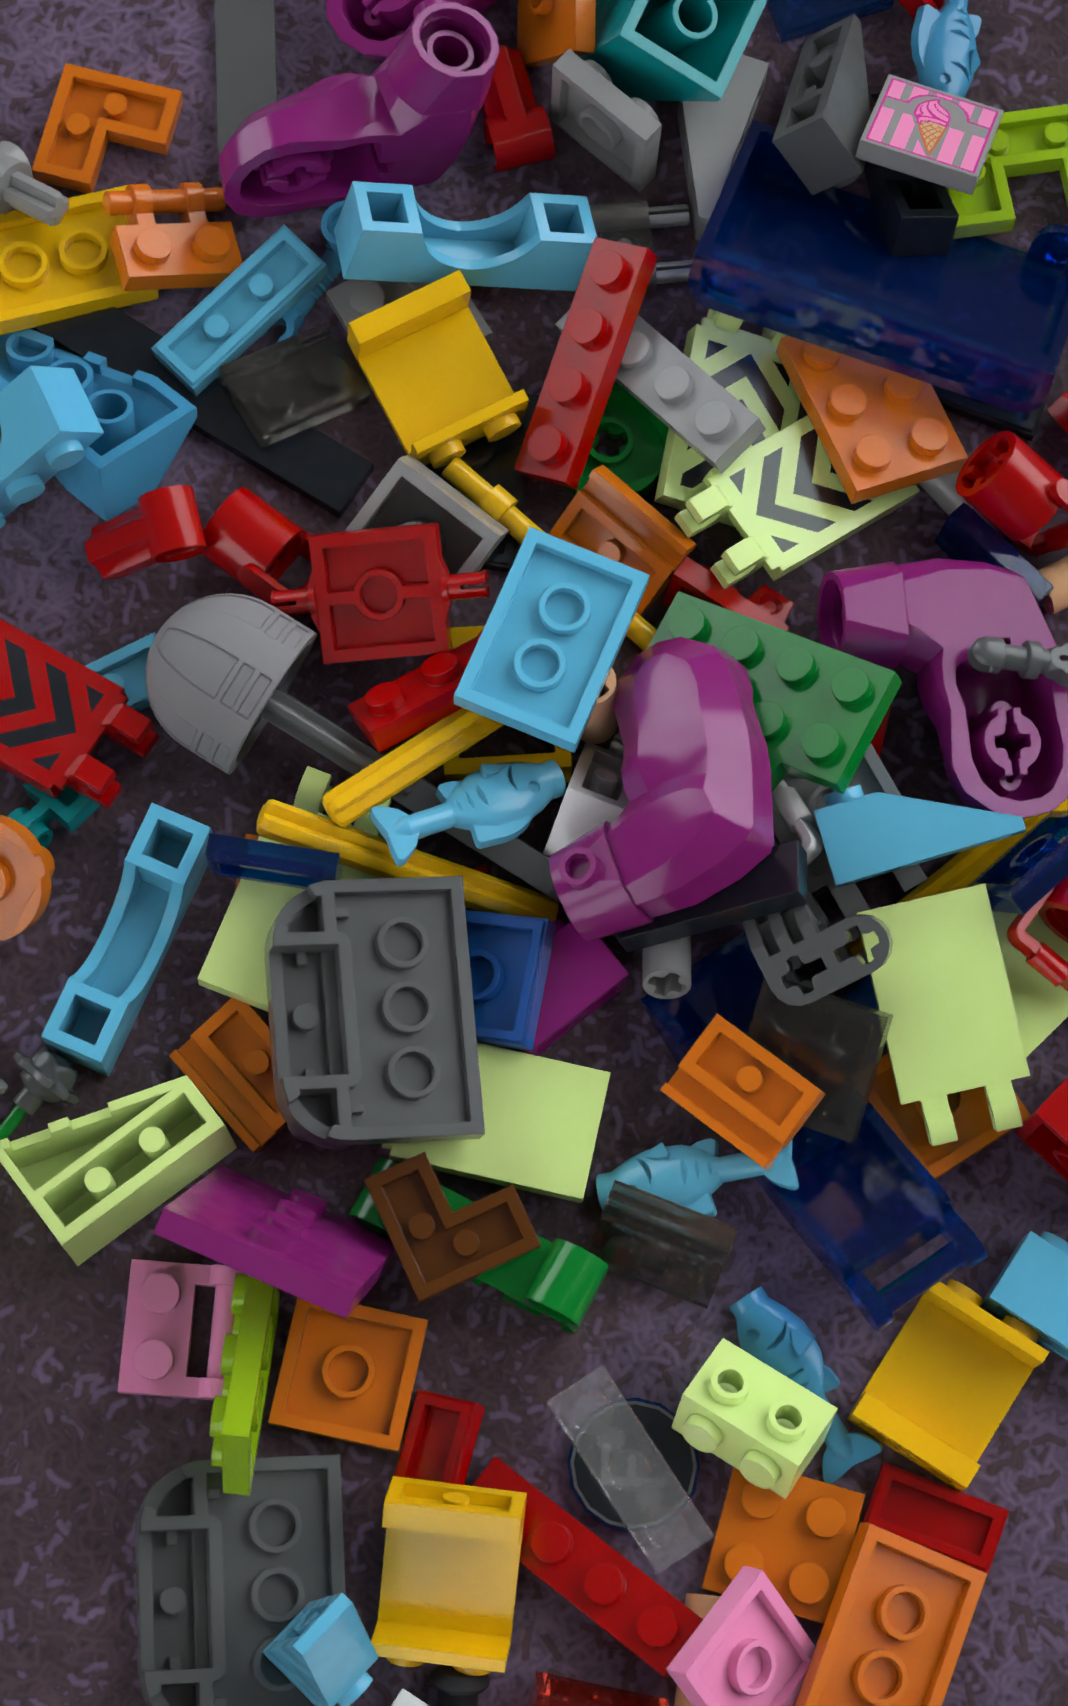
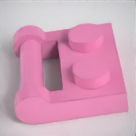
[117,1259,244,1401]

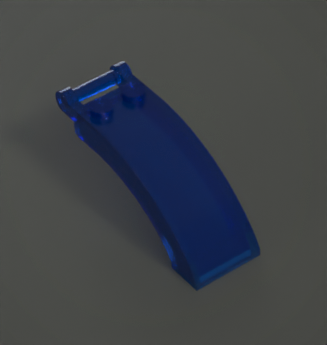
[641,931,987,1332]

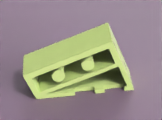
[0,1075,237,1266]

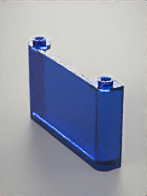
[688,120,1068,412]

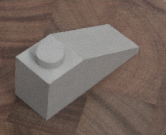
[677,54,769,243]

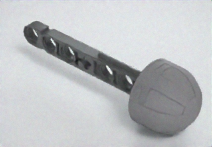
[145,593,618,938]

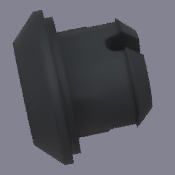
[429,1665,490,1706]

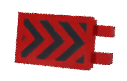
[0,619,159,809]

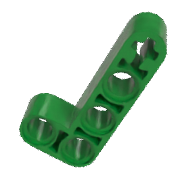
[349,1157,609,1334]

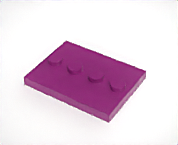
[153,1165,396,1318]

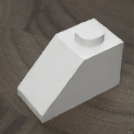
[543,741,630,857]

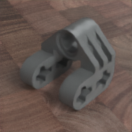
[742,890,893,1006]

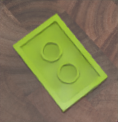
[210,1273,279,1496]

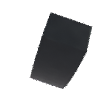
[864,86,959,256]

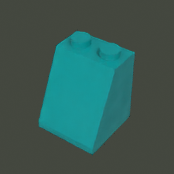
[580,0,768,102]

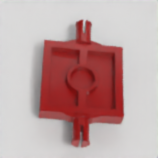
[271,522,490,664]

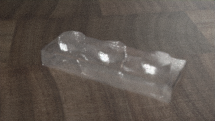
[546,1365,714,1575]

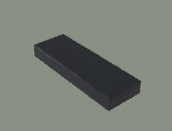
[618,839,808,953]

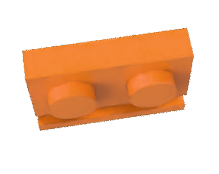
[549,465,697,616]
[169,998,288,1153]
[660,1014,826,1171]

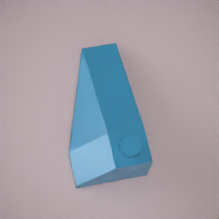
[0,329,198,522]

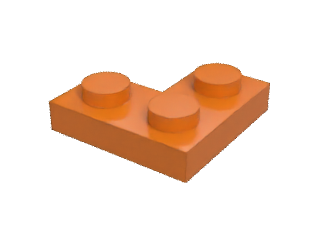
[32,63,184,194]

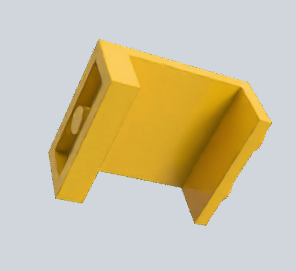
[347,270,529,469]
[846,1279,1049,1491]
[371,1476,527,1676]

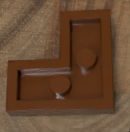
[364,1152,541,1304]

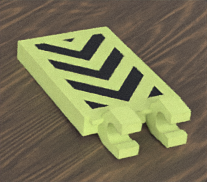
[654,280,806,527]
[674,415,920,589]

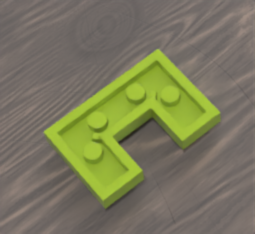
[946,104,1068,239]

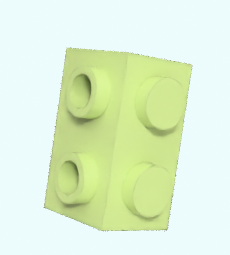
[671,1338,838,1499]

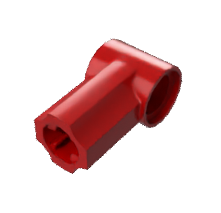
[481,45,555,173]
[84,485,207,579]

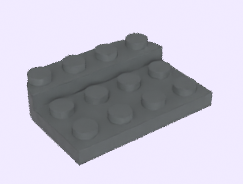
[265,876,485,1150]
[135,1454,346,1706]

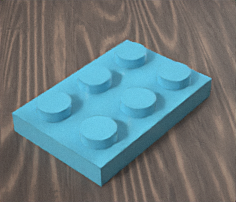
[453,527,650,753]

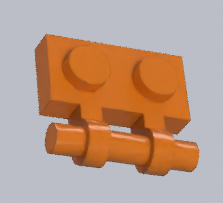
[103,182,243,291]

